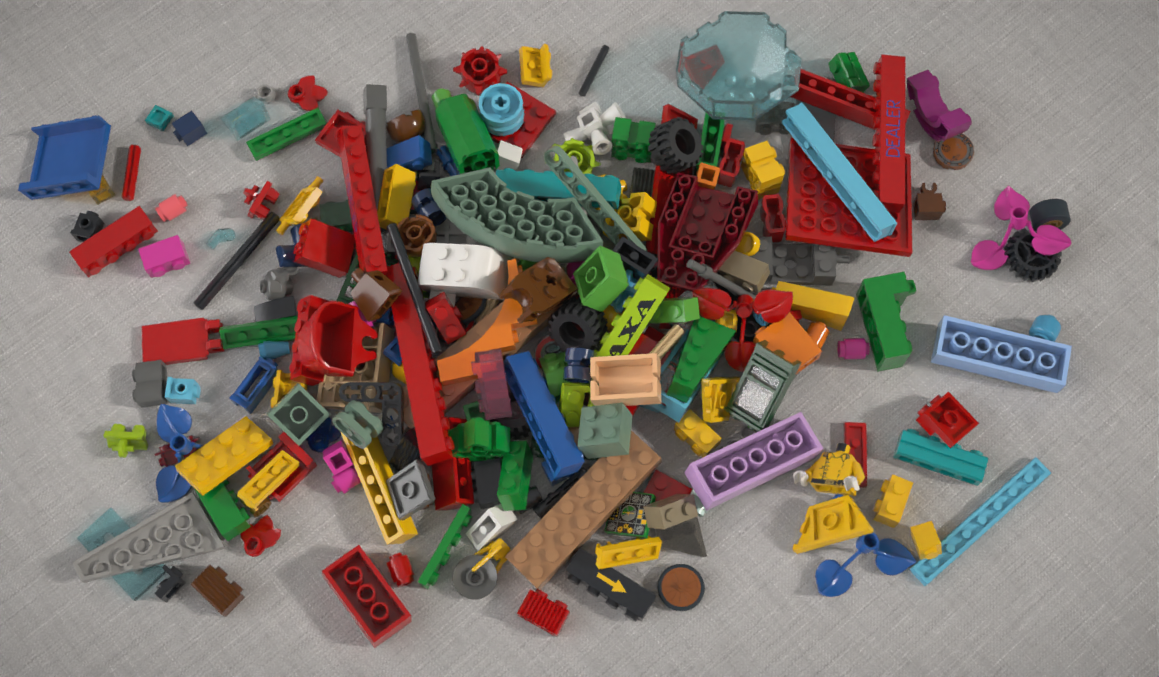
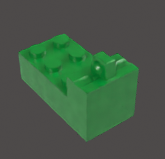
[856,271,917,372]

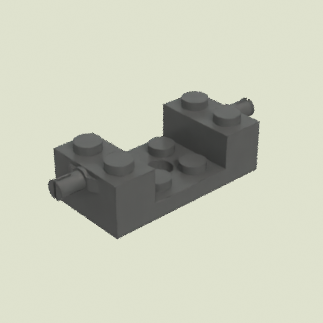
[750,236,850,286]

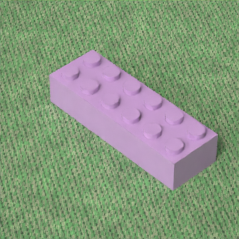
[685,412,823,511]

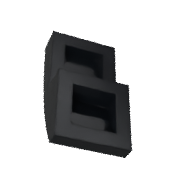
[254,296,297,322]

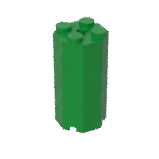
[435,94,500,174]

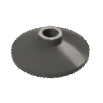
[453,555,497,600]

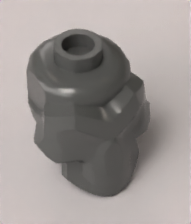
[260,267,298,300]

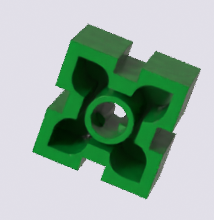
[611,117,656,163]
[448,417,510,462]

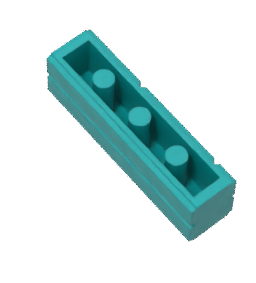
[893,429,988,486]

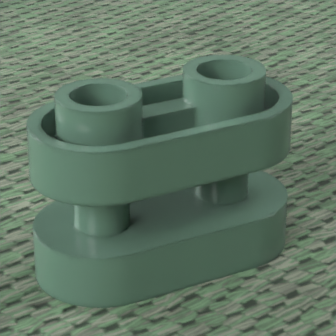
[333,400,383,449]

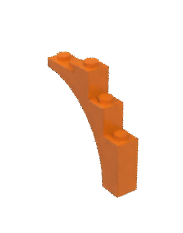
[437,259,538,386]

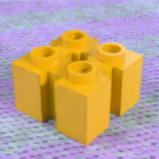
[741,141,785,200]
[603,192,657,241]

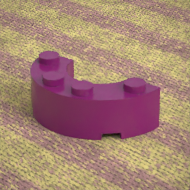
[907,69,972,141]

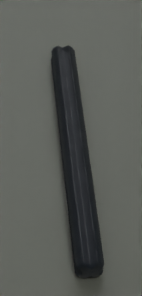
[194,212,280,310]

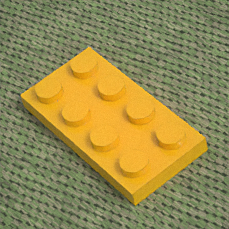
[175,416,274,496]

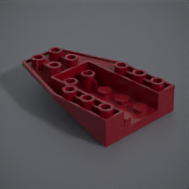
[657,172,758,292]

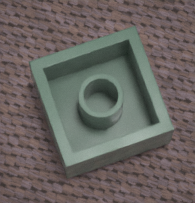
[267,383,330,445]
[577,403,632,459]

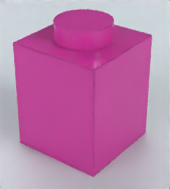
[323,440,353,475]

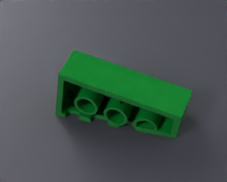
[666,317,736,403]

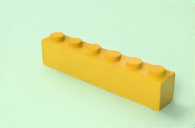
[341,433,418,545]

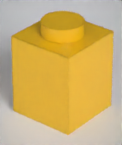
[910,521,942,560]

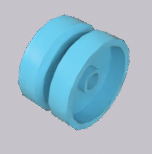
[478,83,524,136]

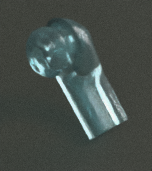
[206,228,236,250]

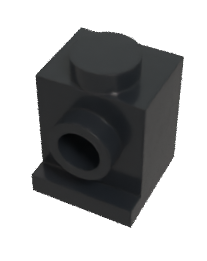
[70,211,105,242]

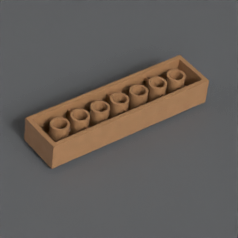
[505,430,662,590]

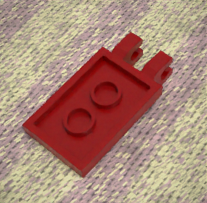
[142,317,225,365]

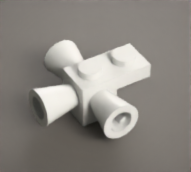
[563,101,625,155]

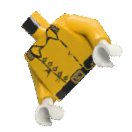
[793,443,865,496]

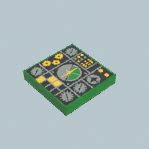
[604,492,656,539]

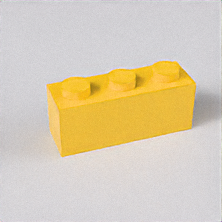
[377,164,416,230]

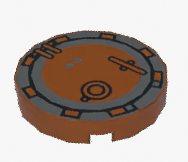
[933,133,974,170]

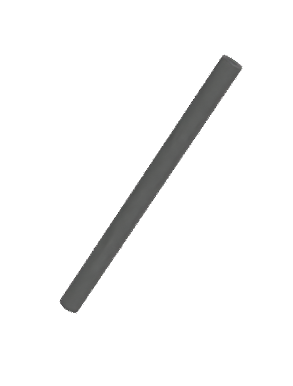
[406,33,437,154]

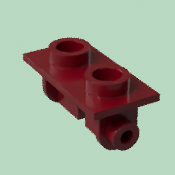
[155,435,201,467]

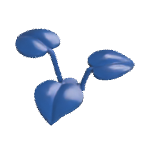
[156,404,218,503]
[815,494,916,597]

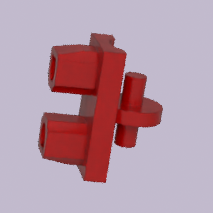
[243,181,280,220]

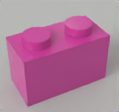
[138,235,191,278]

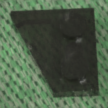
[654,517,707,557]

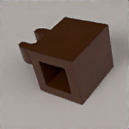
[913,183,946,221]

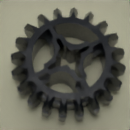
[1004,227,1062,283]

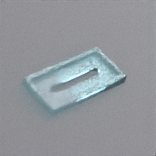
[77,507,167,601]

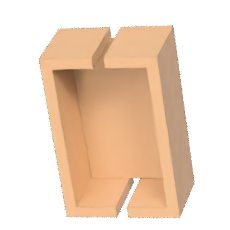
[590,353,661,406]

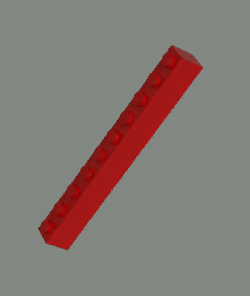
[386,263,454,466]

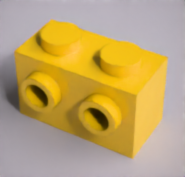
[674,409,722,458]
[873,474,914,528]

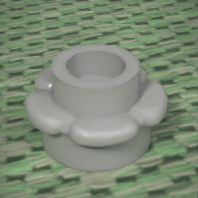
[256,85,276,104]

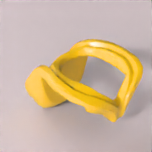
[735,232,760,256]

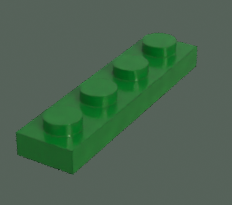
[246,108,327,161]
[219,316,298,349]
[418,504,473,590]

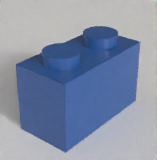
[386,135,432,172]

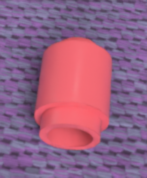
[155,194,188,222]

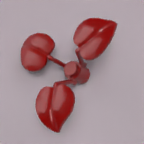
[692,288,793,372]

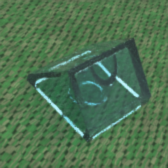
[221,97,271,141]

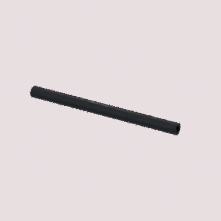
[387,223,443,356]

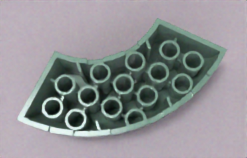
[431,168,603,263]

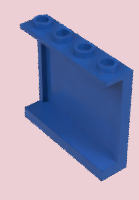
[18,115,111,200]

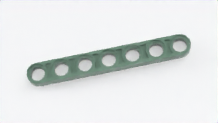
[544,146,647,251]

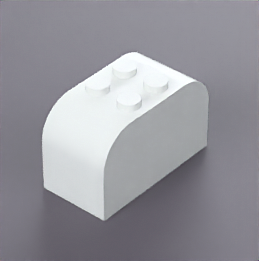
[417,243,513,300]

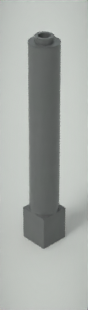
[363,84,387,234]

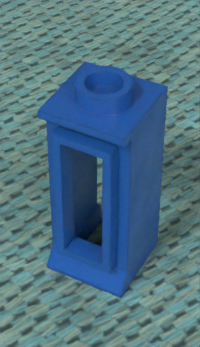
[229,356,278,414]

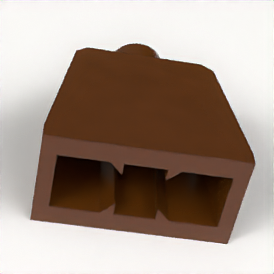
[351,268,402,322]

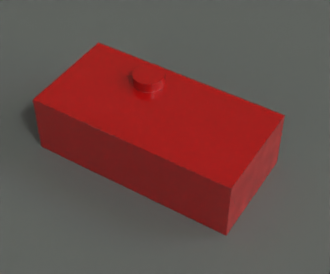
[322,545,412,648]

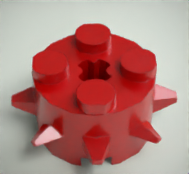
[453,46,507,96]

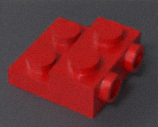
[315,109,366,157]
[916,391,979,448]

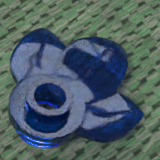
[305,416,341,453]

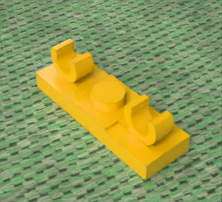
[237,450,299,509]
[595,535,662,569]

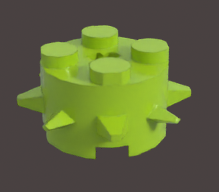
[545,138,601,174]

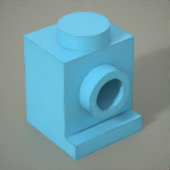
[165,377,201,405]

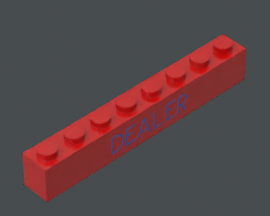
[872,54,906,213]
[338,125,387,276]

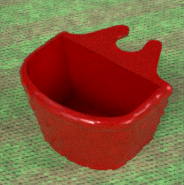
[298,300,378,377]

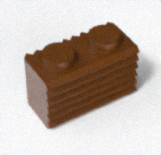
[191,565,245,617]

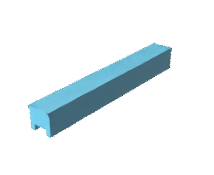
[782,102,897,242]

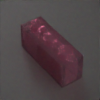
[471,348,512,420]

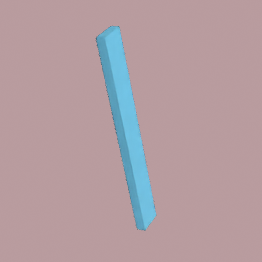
[909,457,1051,586]

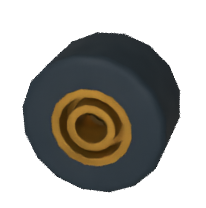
[1029,199,1071,231]

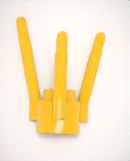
[471,538,511,573]

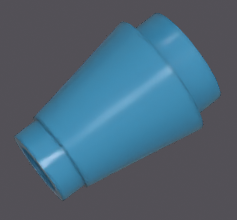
[258,341,290,360]

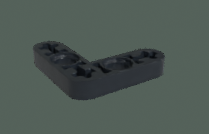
[339,382,404,446]

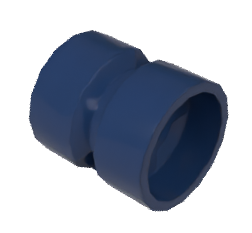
[411,188,447,227]
[563,348,594,383]

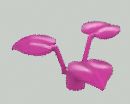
[971,186,1072,270]

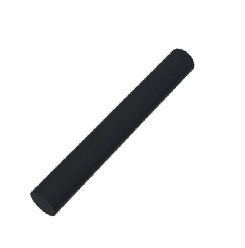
[578,45,610,97]

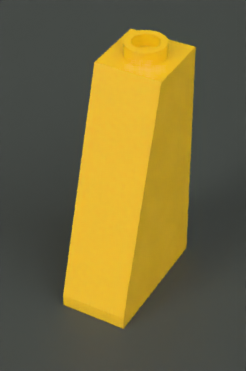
[771,281,854,331]

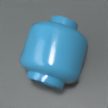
[1029,315,1061,342]

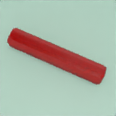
[121,144,141,201]

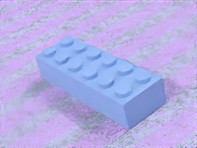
[931,315,1072,393]

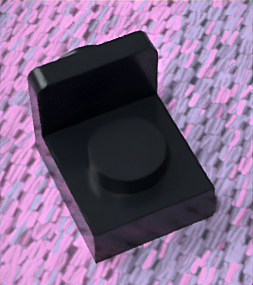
[154,565,186,603]

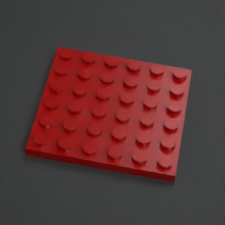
[785,137,912,257]

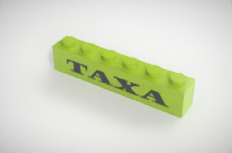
[588,274,670,394]

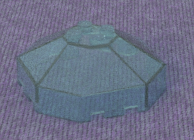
[676,11,802,121]

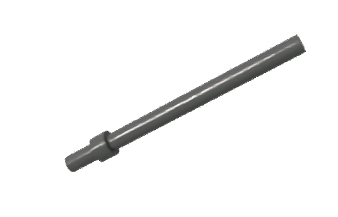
[687,259,756,300]

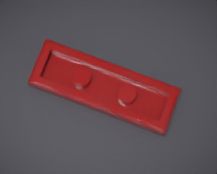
[843,422,867,488]

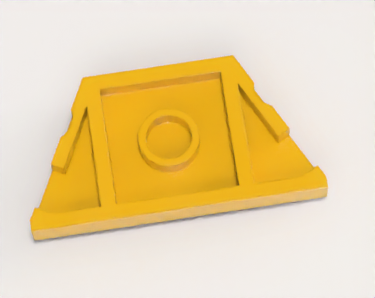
[701,376,741,423]
[793,495,874,554]

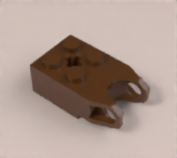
[498,257,578,323]

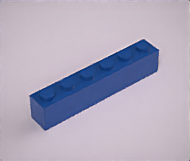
[501,351,584,479]

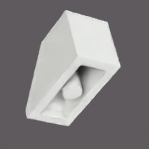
[466,504,518,551]

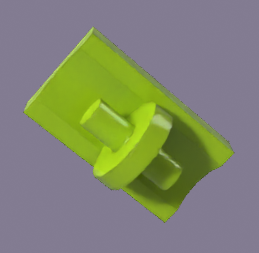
[103,424,148,458]

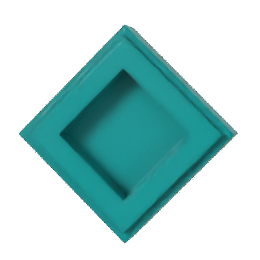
[145,105,174,131]

